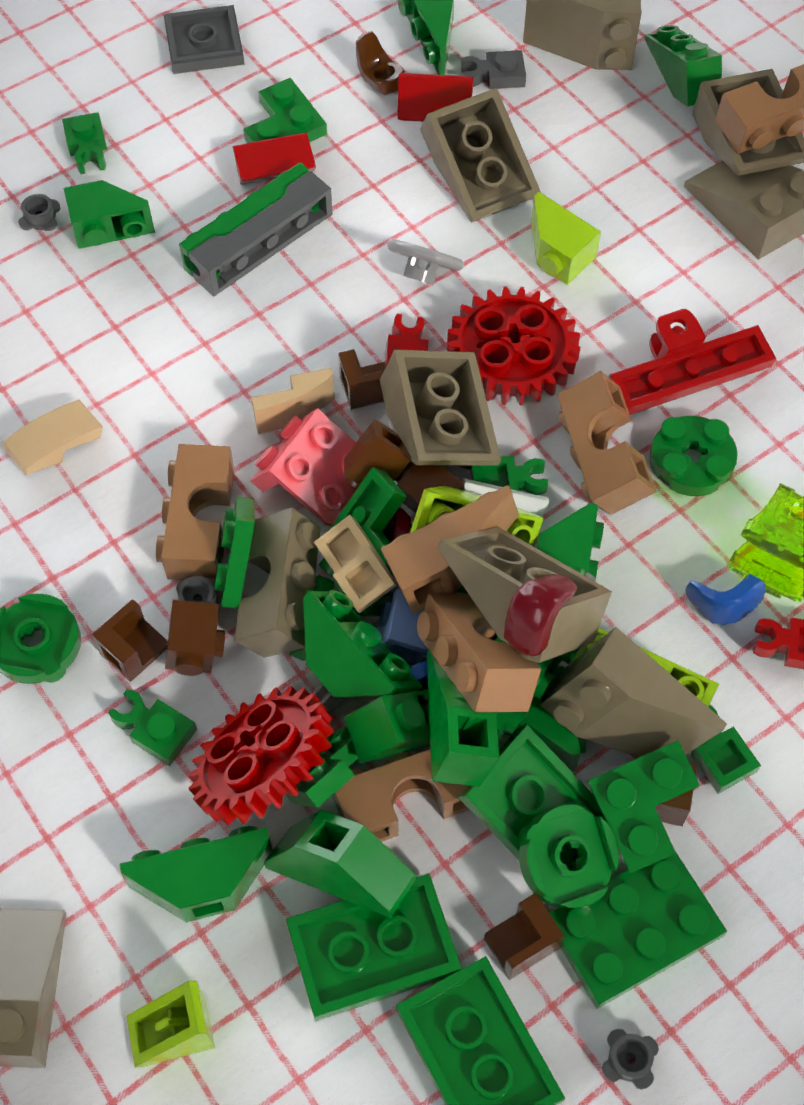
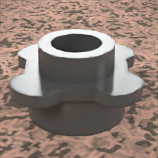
[18,194,61,231]
[176,576,220,614]
[602,1029,659,1090]

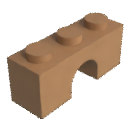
[715,64,804,154]
[557,370,656,515]
[156,444,235,580]
[417,593,541,712]
[333,746,470,842]

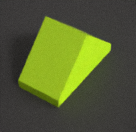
[126,980,215,1068]

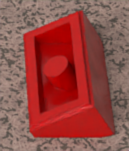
[397,73,473,122]
[232,132,316,185]

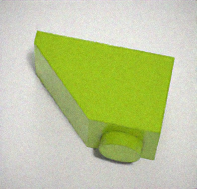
[531,192,601,285]

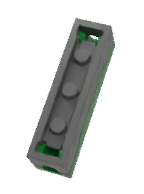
[179,162,333,297]

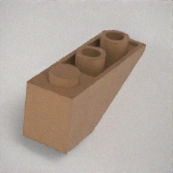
[381,485,519,614]

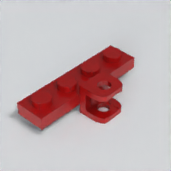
[609,309,777,415]

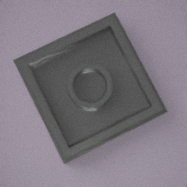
[163,5,245,74]

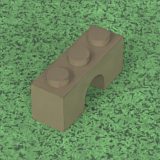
[234,507,321,658]

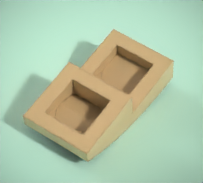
[251,368,335,434]
[3,399,103,475]
[314,515,397,613]

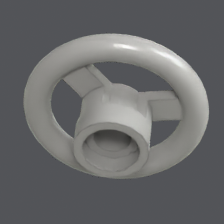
[387,239,464,285]

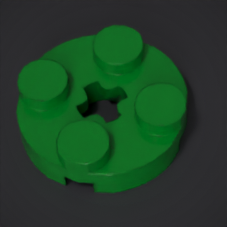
[650,416,738,496]
[0,594,81,684]
[518,804,619,908]

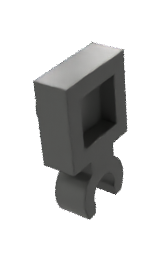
[461,50,526,89]

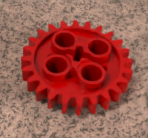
[447,286,581,406]
[188,686,334,825]

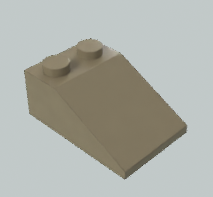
[523,0,642,70]
[693,69,804,176]
[420,88,541,223]
[684,161,804,260]
[380,350,501,466]
[438,526,612,663]
[540,627,727,757]
[0,909,67,1068]

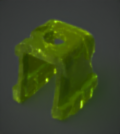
[728,483,804,602]

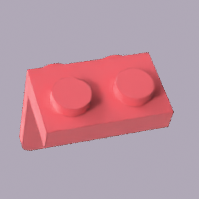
[250,408,356,526]

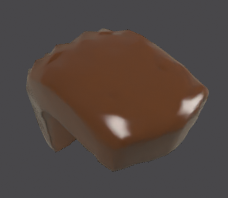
[356,31,405,95]

